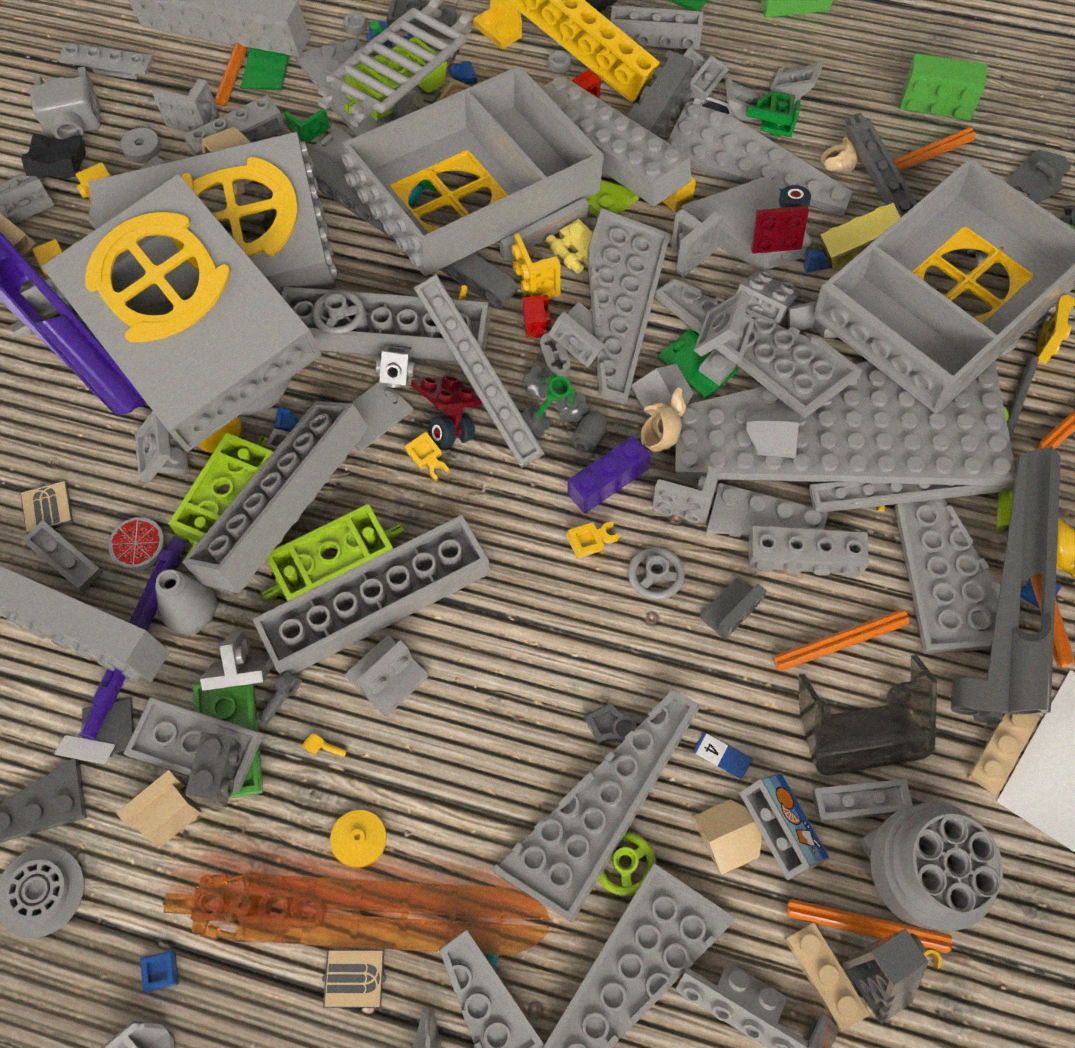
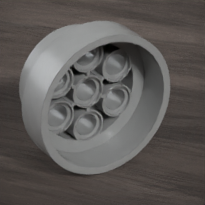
[871,802,1003,931]

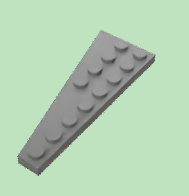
[295,37,392,137]
[492,690,699,923]
[542,863,735,1048]

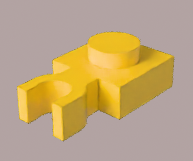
[404,432,450,483]
[566,521,620,559]

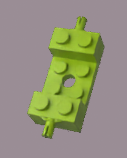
[345,37,447,121]
[168,432,273,559]
[261,504,405,602]

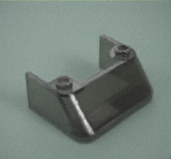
[799,655,937,776]

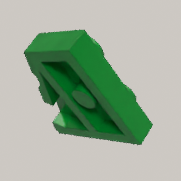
[746,91,795,126]

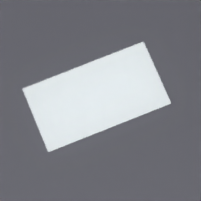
[997,670,1075,852]

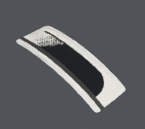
[693,97,735,117]

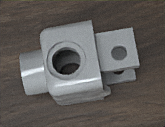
[29,67,100,139]

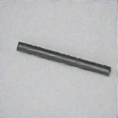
[1007,356,1039,441]

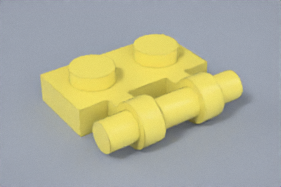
[546,219,593,274]

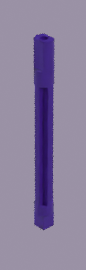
[78,536,187,740]

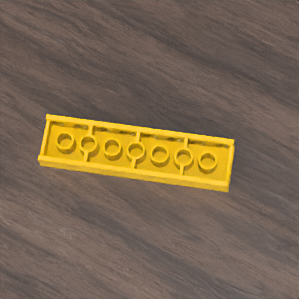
[506,0,660,103]

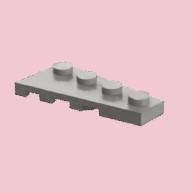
[706,483,828,537]
[440,928,544,1048]

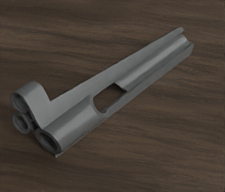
[951,446,1061,724]

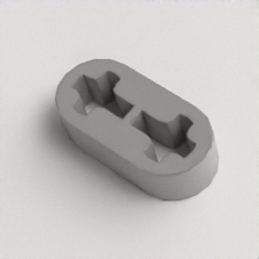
[540,332,571,378]

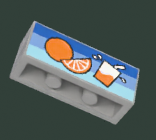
[739,773,830,880]

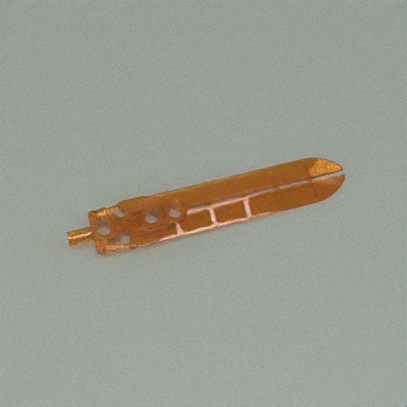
[163,873,549,955]

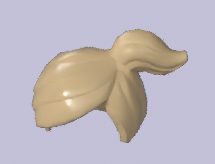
[641,387,686,452]

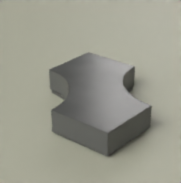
[584,703,648,744]

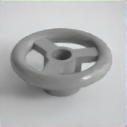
[312,290,365,335]
[628,547,685,600]

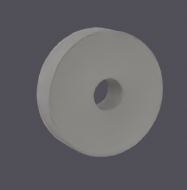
[120,128,161,163]

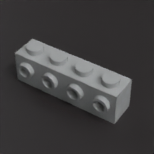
[610,5,703,50]
[183,95,285,156]
[749,526,869,577]

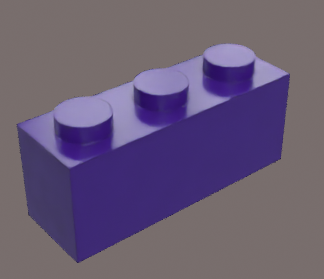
[568,435,651,514]

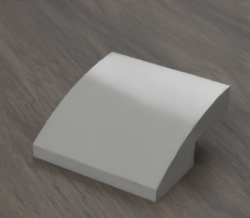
[683,47,729,100]
[0,173,54,224]

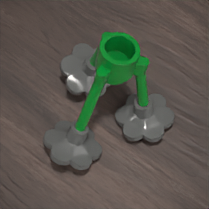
[520,365,590,437]

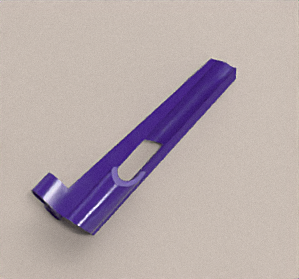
[0,231,145,415]

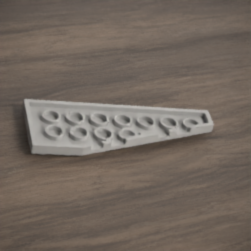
[667,102,853,216]
[587,208,670,404]
[655,279,862,419]
[894,499,1000,654]

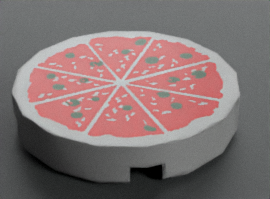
[108,517,167,571]

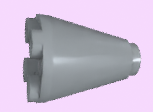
[155,570,218,635]

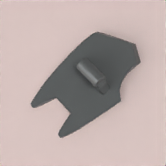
[1006,150,1071,204]

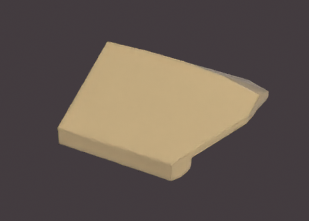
[692,800,763,876]

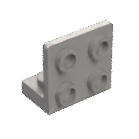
[152,79,219,132]
[736,271,801,326]
[548,303,605,368]
[653,467,720,523]

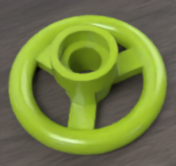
[598,832,656,896]

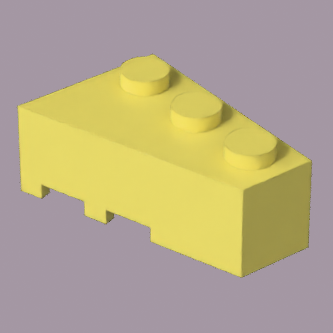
[820,203,901,271]

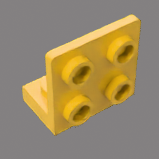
[473,0,523,50]
[511,233,560,299]

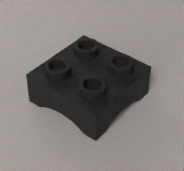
[21,134,86,179]

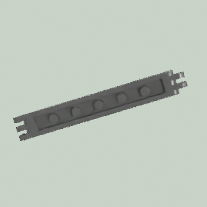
[845,113,946,259]

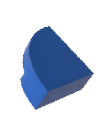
[449,61,477,84]
[804,250,830,273]
[274,407,299,432]

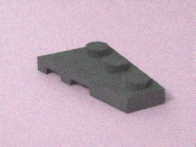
[386,0,457,31]
[0,758,87,843]

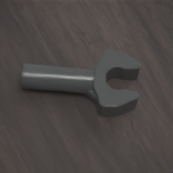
[258,671,302,725]

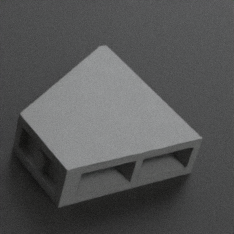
[680,175,812,271]

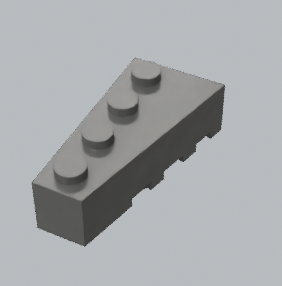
[840,929,929,1025]

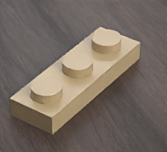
[968,714,1039,795]
[785,922,870,1032]

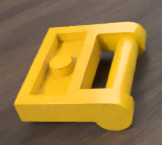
[1036,295,1075,364]

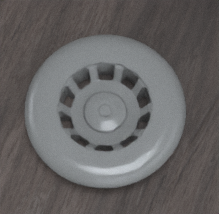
[0,846,84,938]

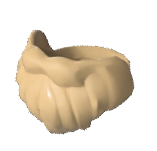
[820,137,858,173]

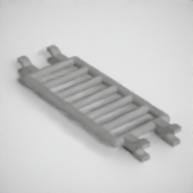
[318,0,473,128]

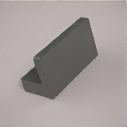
[700,578,767,640]

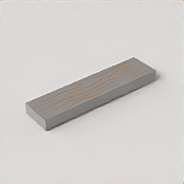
[500,198,589,261]

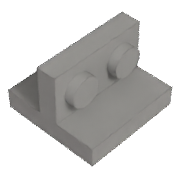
[671,208,723,278]
[694,290,755,364]
[135,411,188,483]
[200,630,273,691]
[345,635,429,718]

